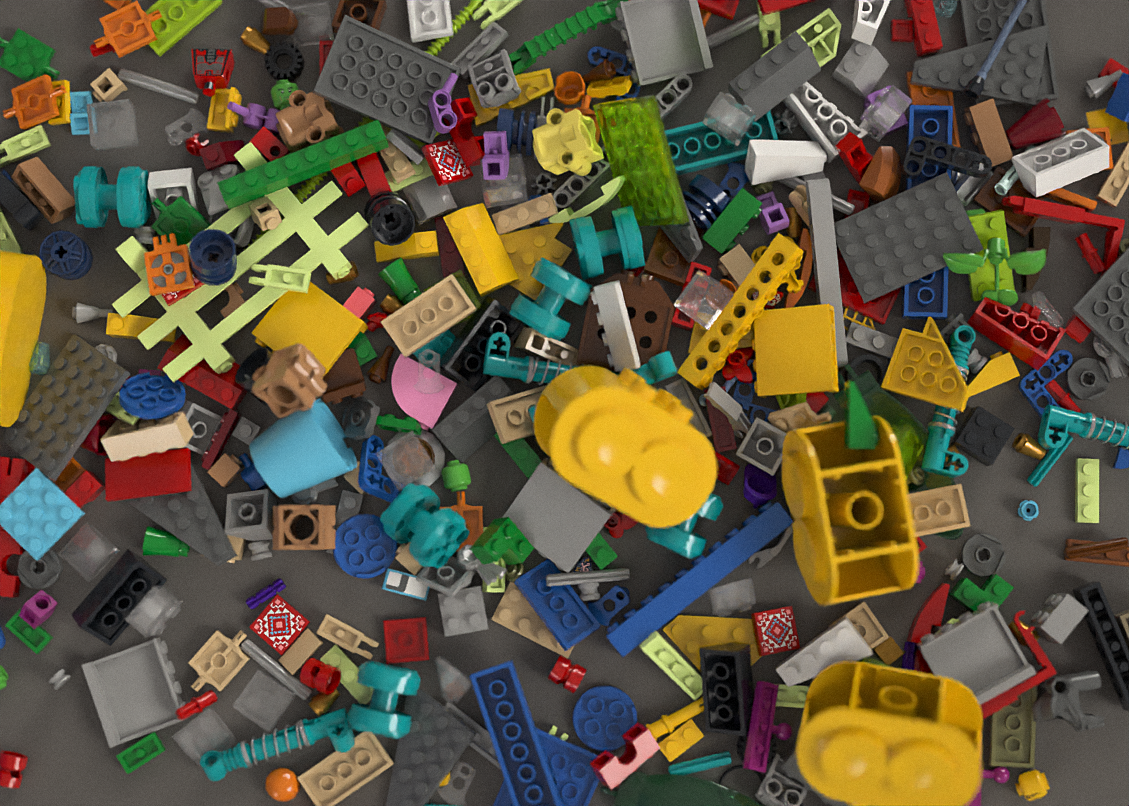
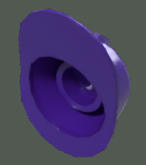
[743,463,777,508]

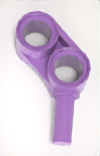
[428,73,458,134]
[227,101,281,135]

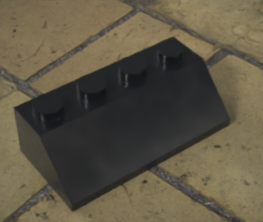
[437,296,526,392]
[71,549,167,646]
[699,643,754,736]

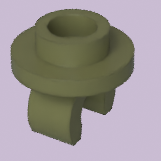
[752,181,774,195]
[904,465,925,486]
[506,563,528,582]

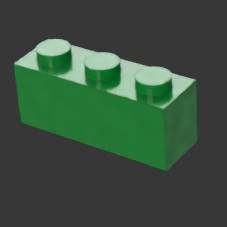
[702,188,763,254]

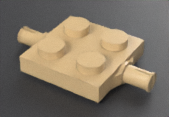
[768,402,831,434]
[189,630,251,692]

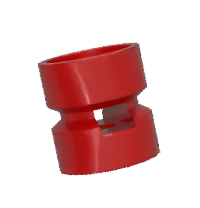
[547,654,587,694]
[300,658,341,695]
[0,750,29,788]

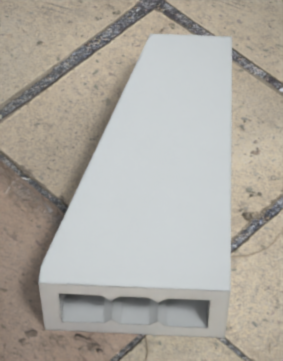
[744,140,827,185]

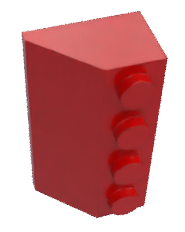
[157,334,247,411]

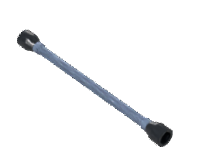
[964,0,1027,99]

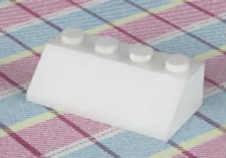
[1012,128,1109,197]
[591,280,641,371]

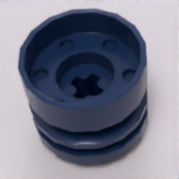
[497,108,538,156]
[682,174,731,231]
[189,229,237,286]
[39,230,93,281]

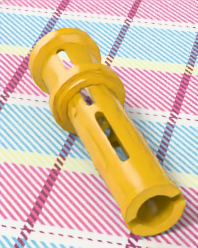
[645,696,704,741]

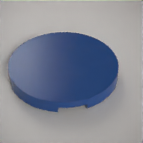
[119,372,185,419]
[332,514,397,578]
[572,685,637,751]

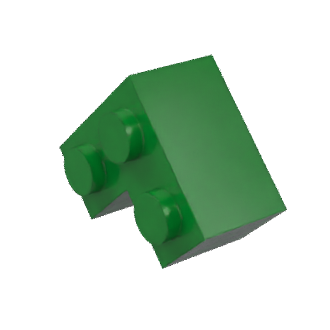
[470,517,534,565]
[948,574,1014,613]

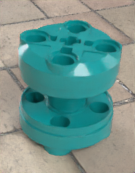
[73,166,151,228]
[569,205,645,280]
[509,257,592,341]
[380,483,469,569]
[645,493,724,559]
[347,661,421,738]

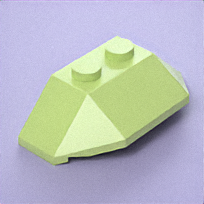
[760,8,842,67]

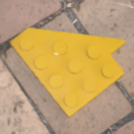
[499,223,572,300]
[881,317,970,412]
[662,615,762,672]

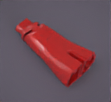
[0,457,35,532]

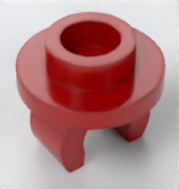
[185,133,208,157]
[1020,303,1042,320]

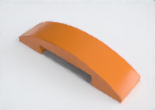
[784,228,813,308]

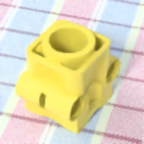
[532,108,604,176]

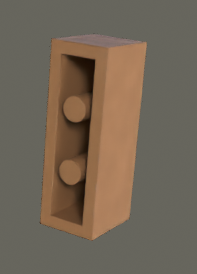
[964,98,1013,167]
[11,157,75,224]

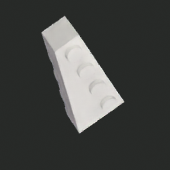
[851,0,891,45]
[783,82,868,163]
[776,616,872,687]

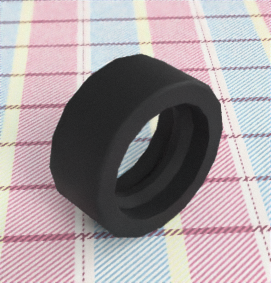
[845,354,887,395]

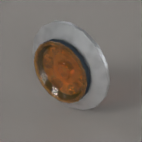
[384,429,445,486]

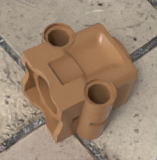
[275,90,345,153]
[252,343,327,419]
[273,505,336,550]

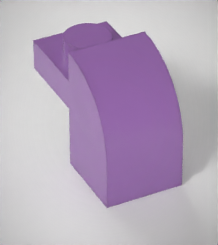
[482,131,509,180]
[756,191,789,235]

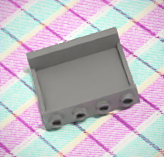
[615,0,713,87]
[502,457,616,573]
[916,601,1036,705]
[82,637,188,748]

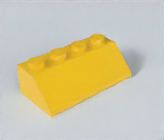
[443,203,519,297]

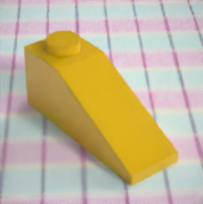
[374,231,440,263]
[106,313,177,342]
[967,351,1020,397]

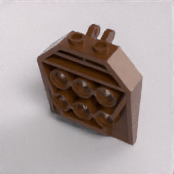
[576,269,675,372]

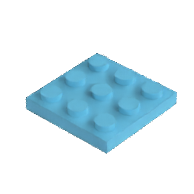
[0,468,85,560]

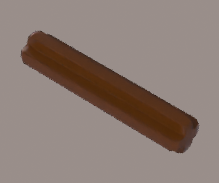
[1064,537,1129,559]

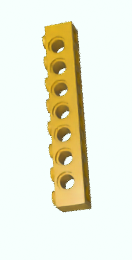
[677,233,804,391]

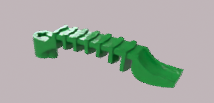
[509,0,629,76]

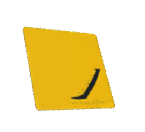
[1086,108,1129,145]

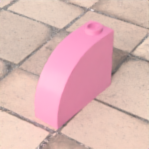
[391,354,458,431]

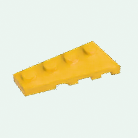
[468,68,554,127]

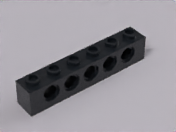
[1073,582,1129,711]

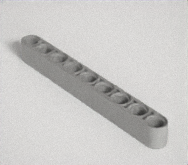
[553,74,692,212]
[806,178,848,368]

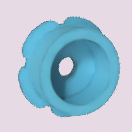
[1018,500,1039,521]

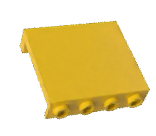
[252,282,368,377]
[751,304,839,398]

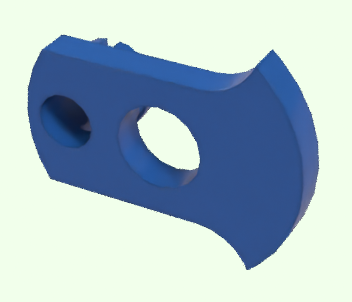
[718,162,749,201]
[588,585,631,626]

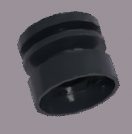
[364,191,415,246]
[235,348,272,405]

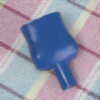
[239,453,268,491]

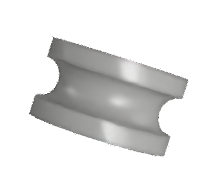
[943,559,964,580]
[48,669,71,690]

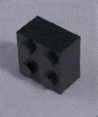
[951,406,1015,466]

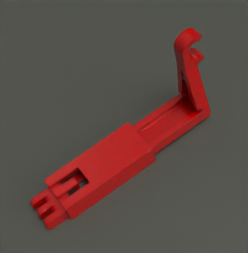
[1001,196,1125,276]
[980,610,1057,720]

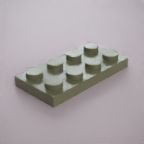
[989,685,1037,768]

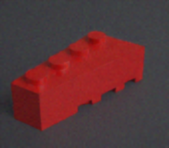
[967,297,1066,371]

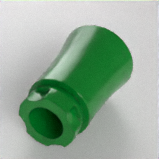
[378,258,422,305]
[143,526,190,557]

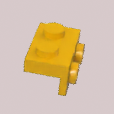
[207,87,241,133]

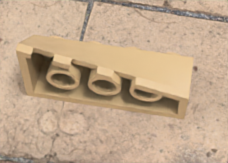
[101,412,194,462]

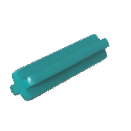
[1027,433,1073,487]
[668,751,732,778]

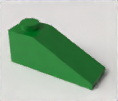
[844,381,879,449]

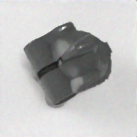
[1032,670,1105,732]

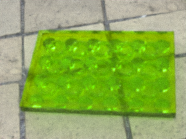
[593,95,689,226]

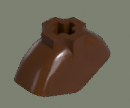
[261,7,298,36]

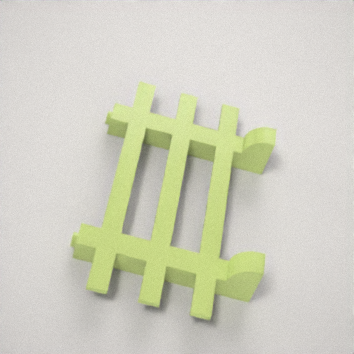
[112,142,369,382]

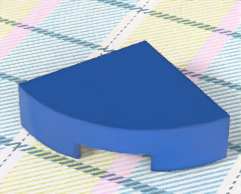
[1113,448,1129,469]

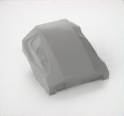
[468,49,522,108]
[403,175,458,226]
[755,754,808,806]

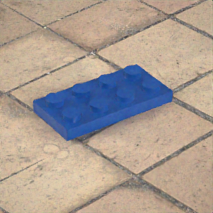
[514,558,600,651]

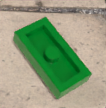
[348,332,378,367]
[375,414,422,436]
[5,609,54,654]
[116,732,166,774]

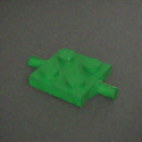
[0,28,60,82]
[151,195,212,246]

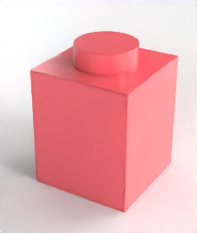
[343,287,377,320]

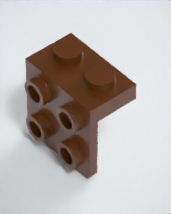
[322,348,367,405]

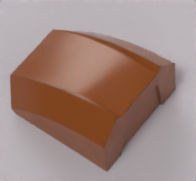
[859,146,901,204]

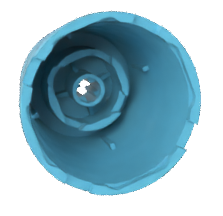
[249,398,357,498]

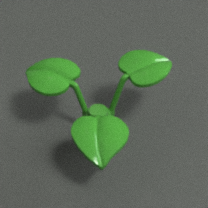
[943,238,1046,306]

